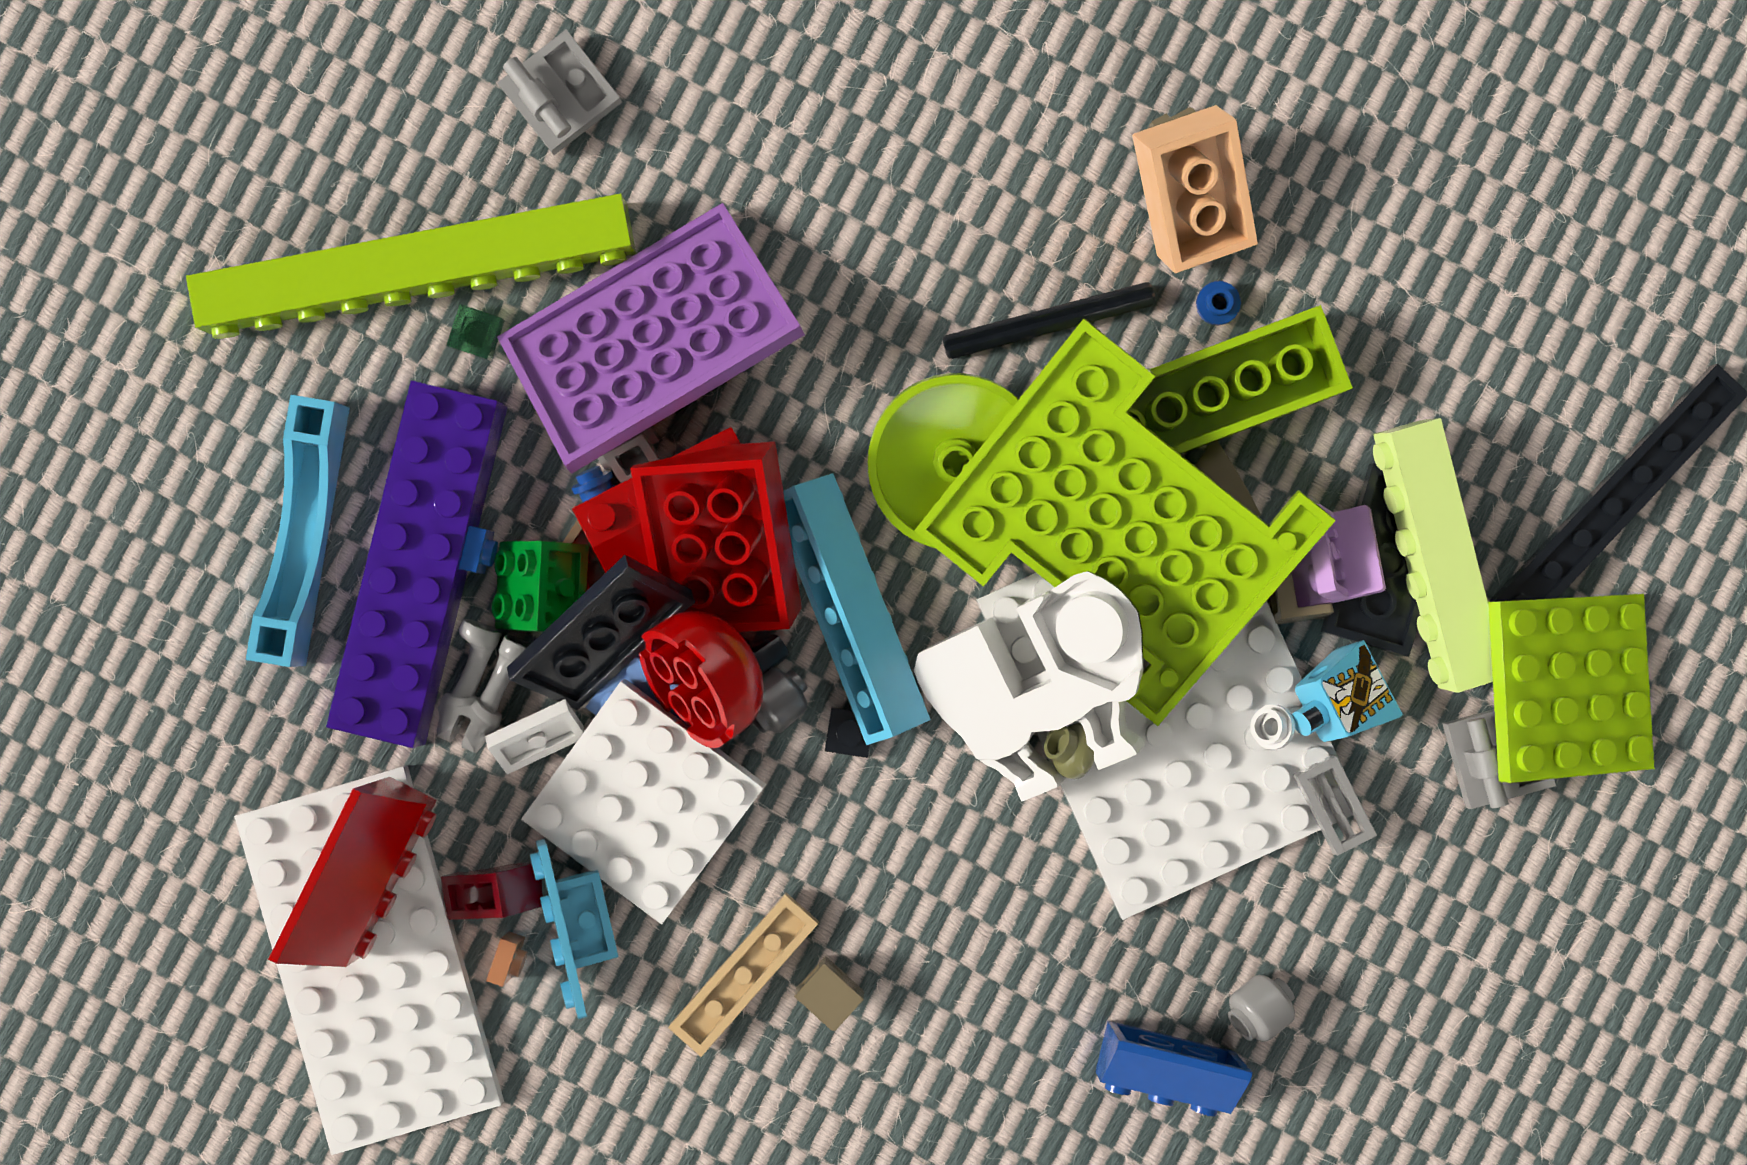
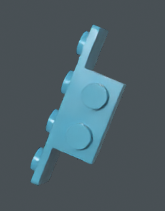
[530,839,619,1019]

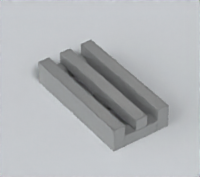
[1293,755,1377,856]

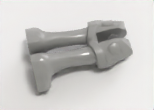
[436,619,531,753]

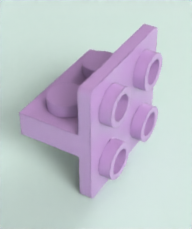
[1291,504,1386,608]

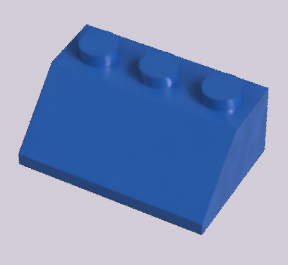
[1095,1021,1253,1116]

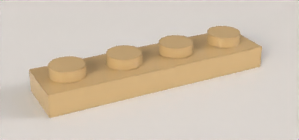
[668,893,819,1057]

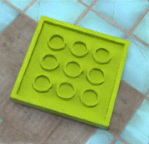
[1488,594,1655,783]

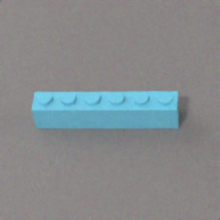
[783,473,931,745]

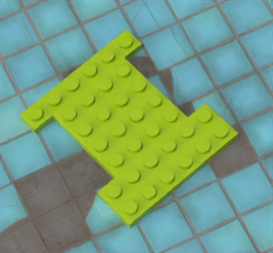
[914,318,1336,726]

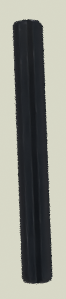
[943,282,1155,359]

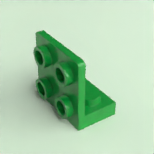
[492,541,589,631]

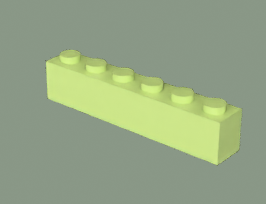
[1373,418,1493,693]

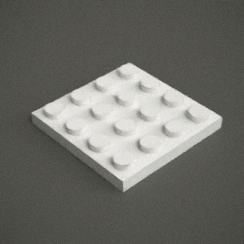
[521,679,766,925]

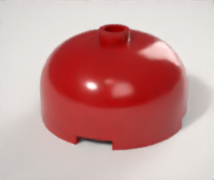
[639,611,764,748]

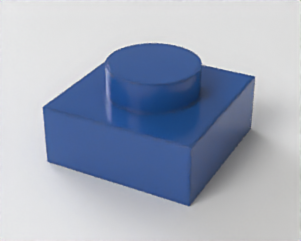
[459,526,498,574]

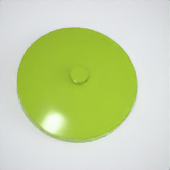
[867,373,1019,548]

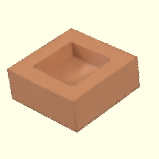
[486,931,528,987]

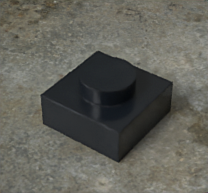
[825,707,870,758]

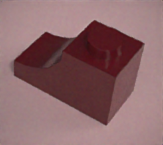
[441,863,543,920]

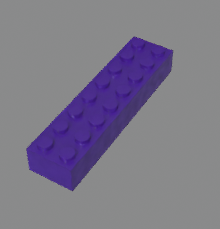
[326,380,508,748]

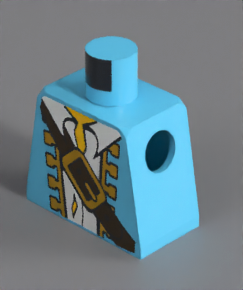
[1292,640,1403,742]

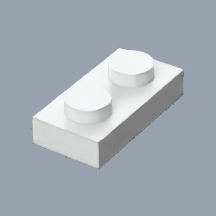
[485,699,585,774]

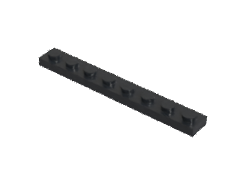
[1489,364,1747,602]

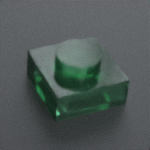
[446,304,505,362]

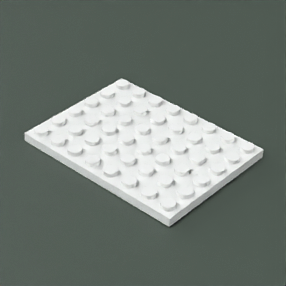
[976,573,1353,920]

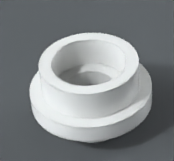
[1250,705,1295,750]

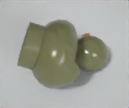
[1044,723,1095,779]

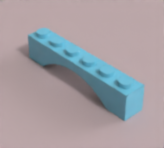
[245,395,350,667]

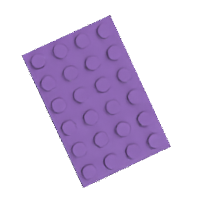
[497,203,805,474]

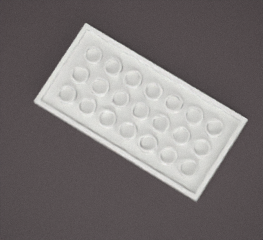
[234,765,504,1155]

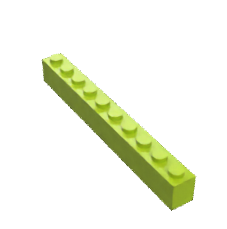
[186,193,636,339]

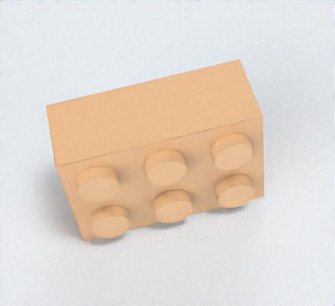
[1132,105,1258,273]

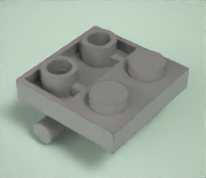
[497,29,622,155]
[1442,709,1556,809]

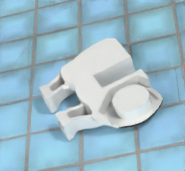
[914,571,1145,802]

